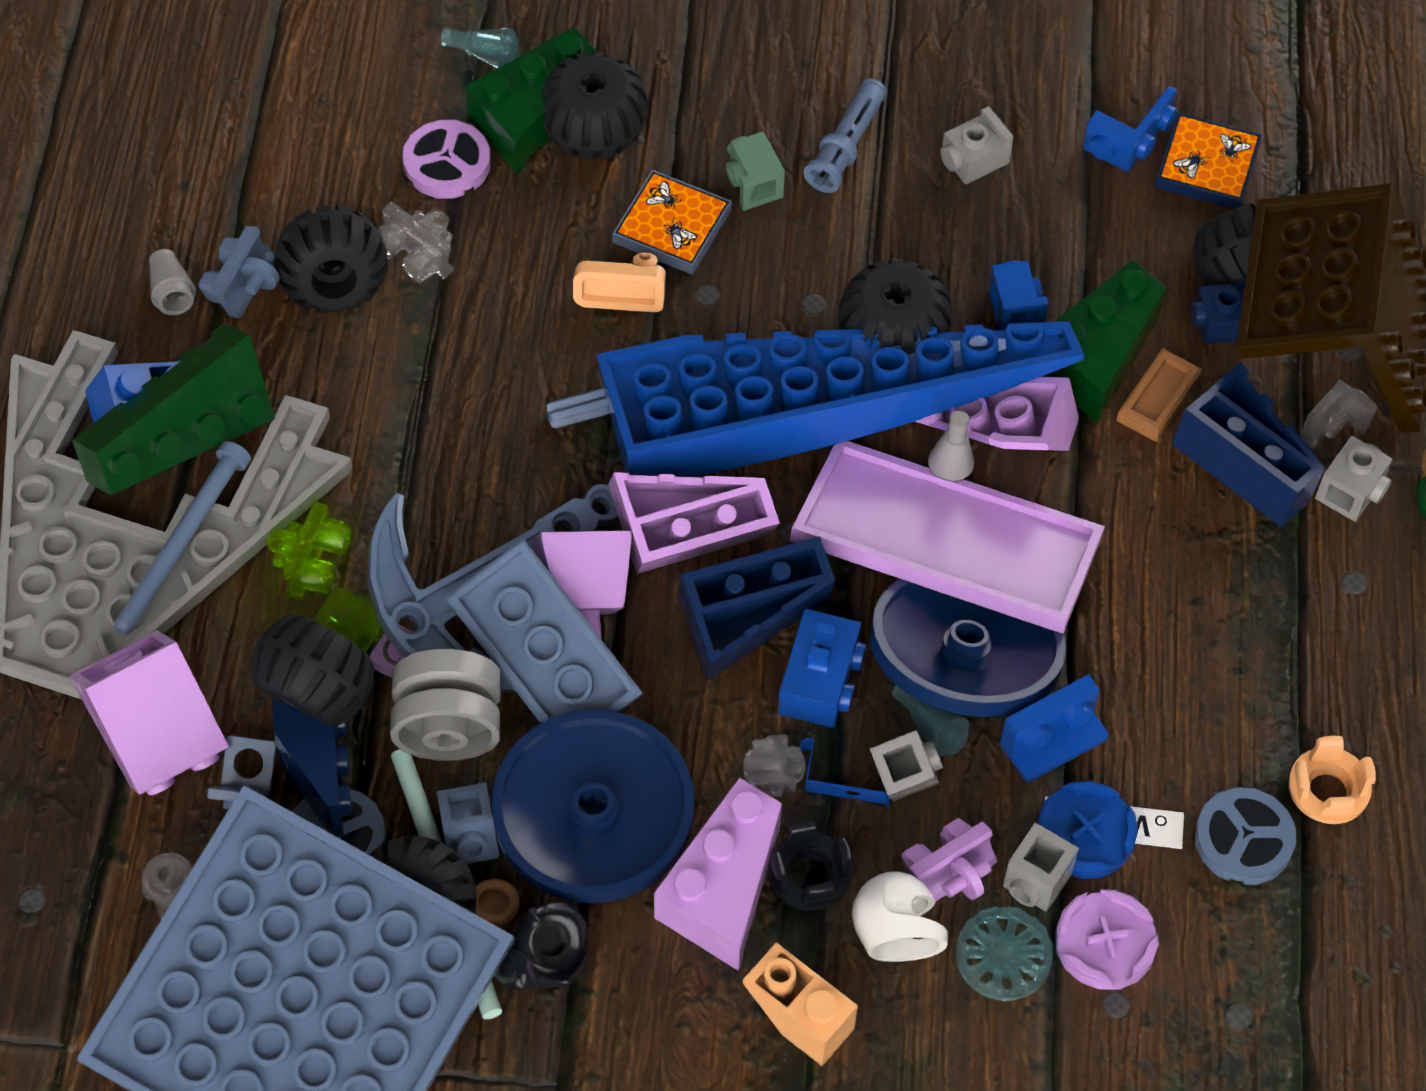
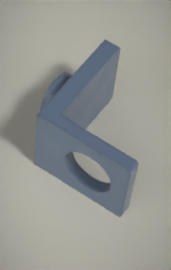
[207,736,277,810]

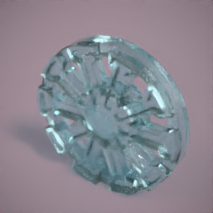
[956,906,1053,1001]

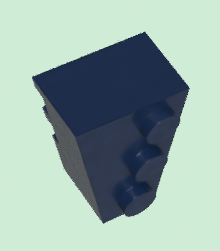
[1172,362,1325,528]

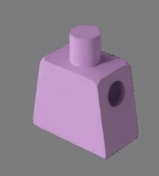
[531,531,632,640]

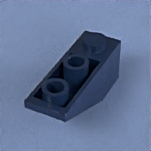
[272,697,352,837]

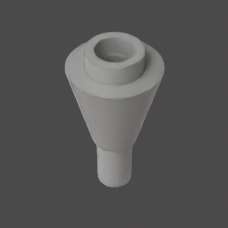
[928,411,975,481]

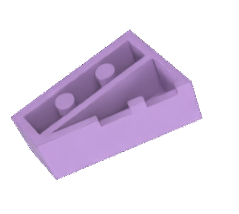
[608,472,780,574]
[654,778,782,971]

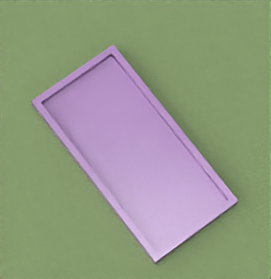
[790,441,1105,634]

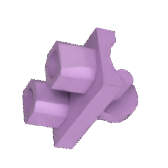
[902,818,997,902]

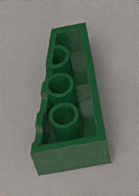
[72,323,275,496]

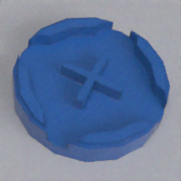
[1037,781,1138,879]

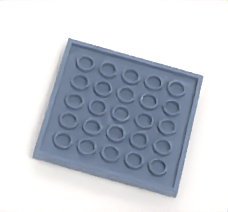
[76,785,515,1091]

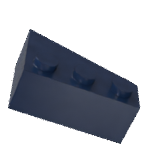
[678,537,835,682]

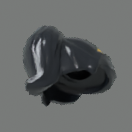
[494,902,588,991]

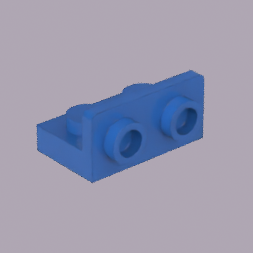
[1000,674,1108,782]

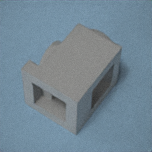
[940,106,1013,185]

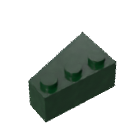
[466,26,598,175]
[1043,260,1166,423]

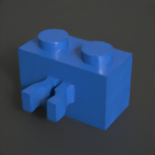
[778,609,867,729]

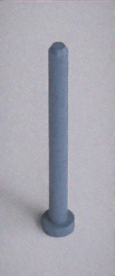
[115,441,251,635]

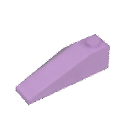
[915,377,1079,451]

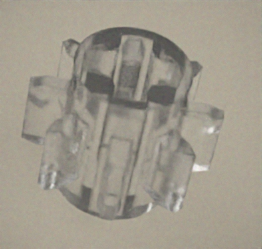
[743,735,806,797]

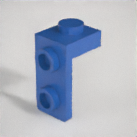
[1083,86,1178,172]

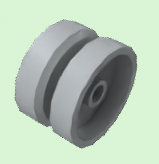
[390,649,501,761]

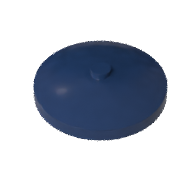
[870,579,1066,717]
[492,710,694,903]

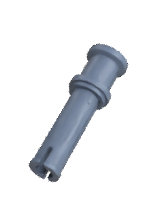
[803,78,888,193]

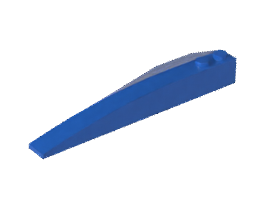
[596,321,1084,477]

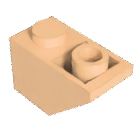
[743,942,858,1066]

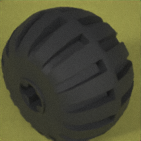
[542,52,648,160]
[1193,202,1257,286]
[274,205,388,313]
[838,259,953,355]
[251,614,374,727]
[369,836,477,914]

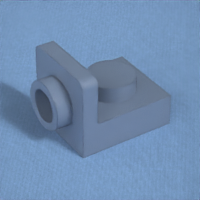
[437,782,499,864]

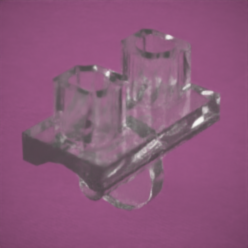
[378,201,454,284]

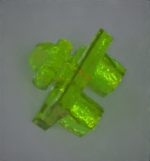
[266,501,352,600]

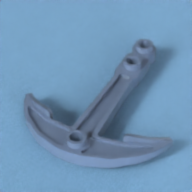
[367,484,618,693]

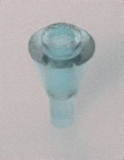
[441,28,520,68]
[892,685,970,757]

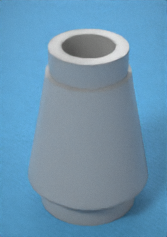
[149,249,196,315]

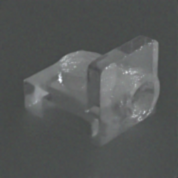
[1300,380,1377,449]

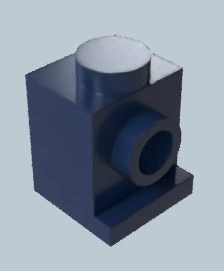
[1189,276,1246,345]

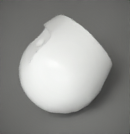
[852,872,948,962]

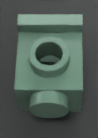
[726,132,785,211]

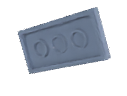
[445,538,643,723]

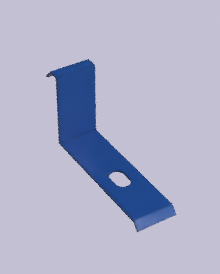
[800,738,890,808]

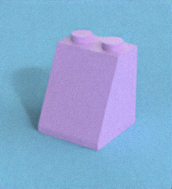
[69,630,229,795]

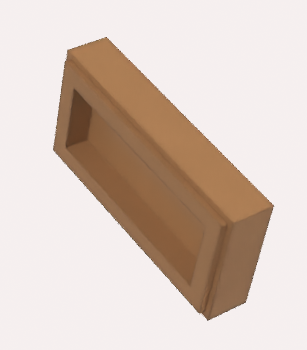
[1116,348,1203,442]

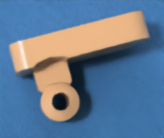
[573,252,666,312]

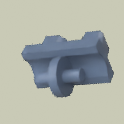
[198,226,280,318]

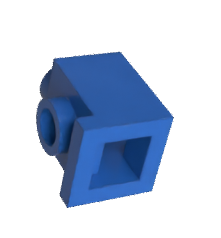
[988,260,1049,331]

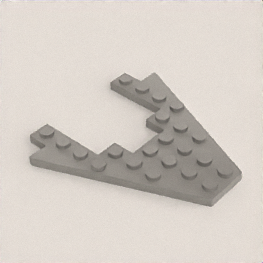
[0,330,352,700]

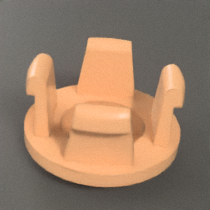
[1288,736,1376,824]

